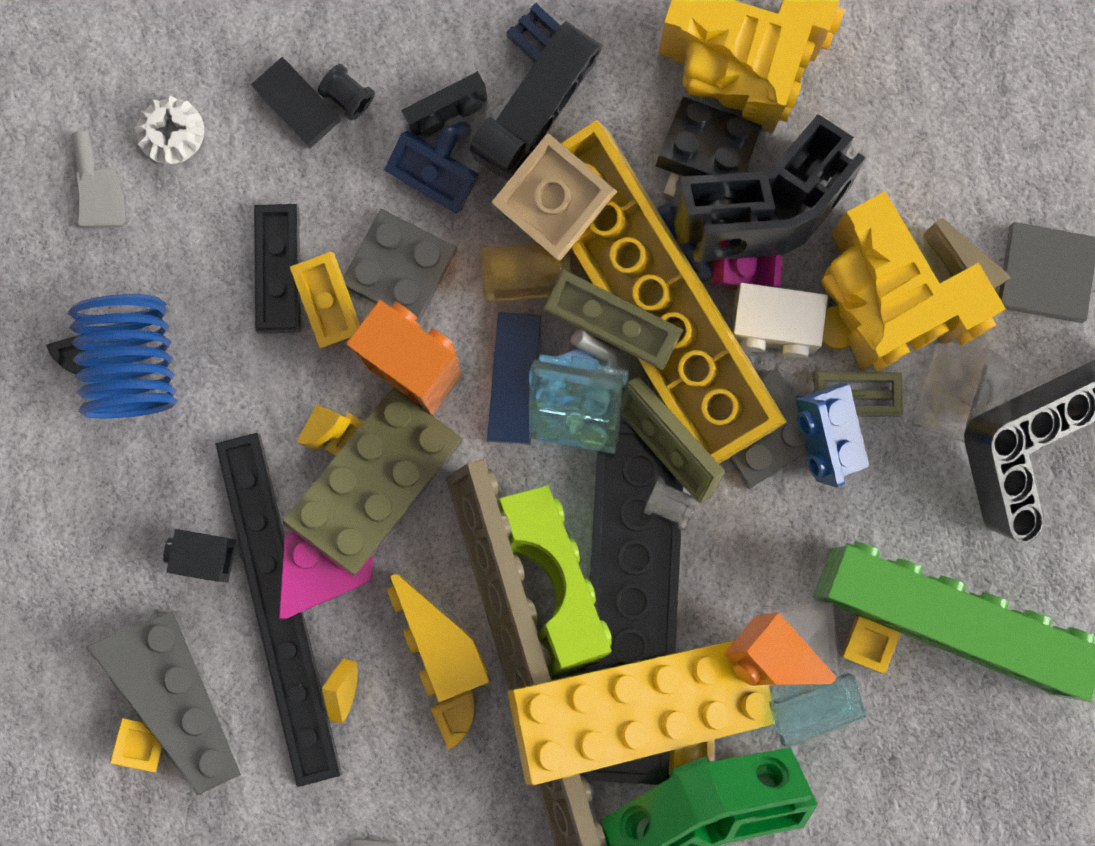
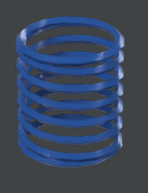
[68,294,178,419]

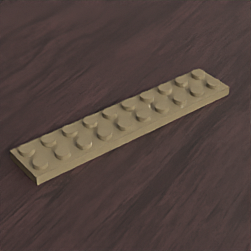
[446,459,606,846]

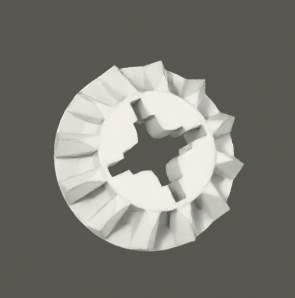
[134,96,204,164]

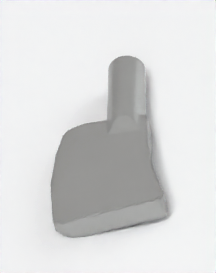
[72,131,127,229]
[571,329,650,396]

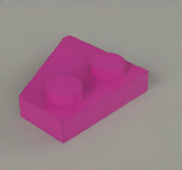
[279,532,373,619]

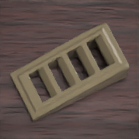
[924,218,1011,289]

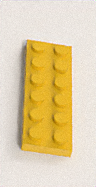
[507,639,777,785]

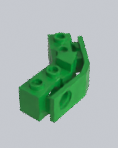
[601,747,818,846]

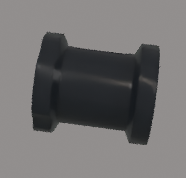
[318,64,375,121]

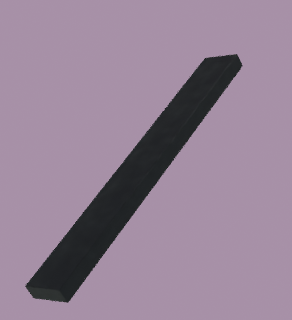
[215,432,342,787]

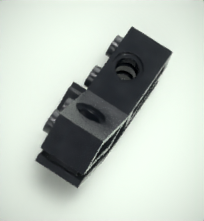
[671,114,866,262]

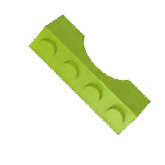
[497,485,612,678]

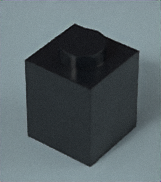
[163,529,237,583]

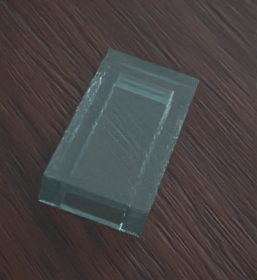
[769,673,867,748]

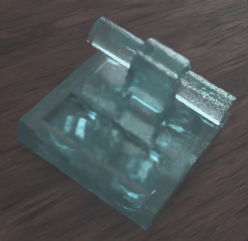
[529,354,628,454]

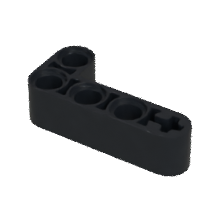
[469,21,603,182]

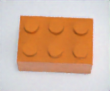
[346,300,463,416]

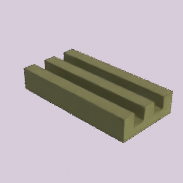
[813,372,903,417]

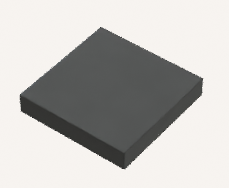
[999,222,1095,323]

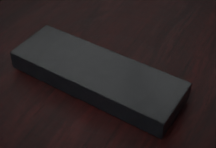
[254,204,301,334]

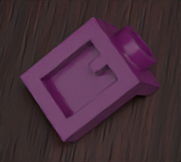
[712,240,783,290]

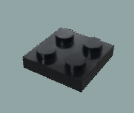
[655,97,762,177]

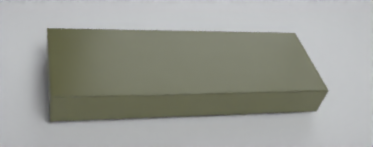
[544,269,683,370]
[616,377,725,504]

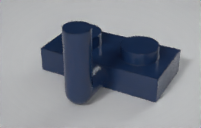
[384,121,480,214]

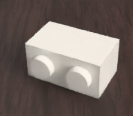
[731,283,828,358]

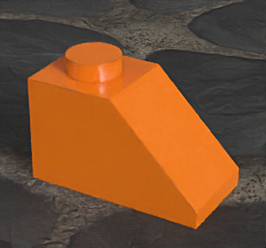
[724,613,837,686]

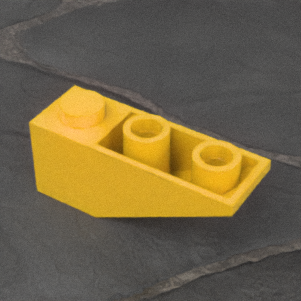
[387,574,491,703]

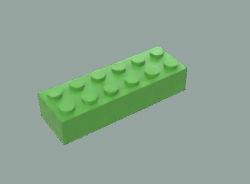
[812,541,1095,702]

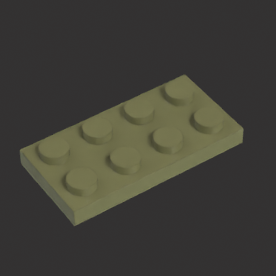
[283,387,463,578]

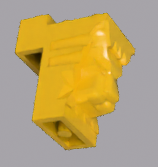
[658,0,845,134]
[820,191,1006,372]

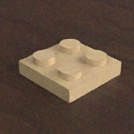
[491,133,617,260]

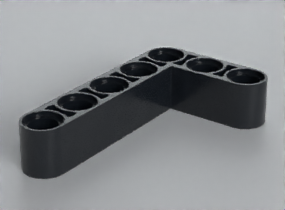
[964,360,1095,543]

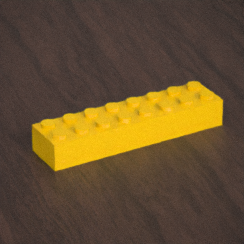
[561,120,787,464]

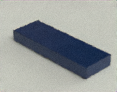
[487,312,541,445]

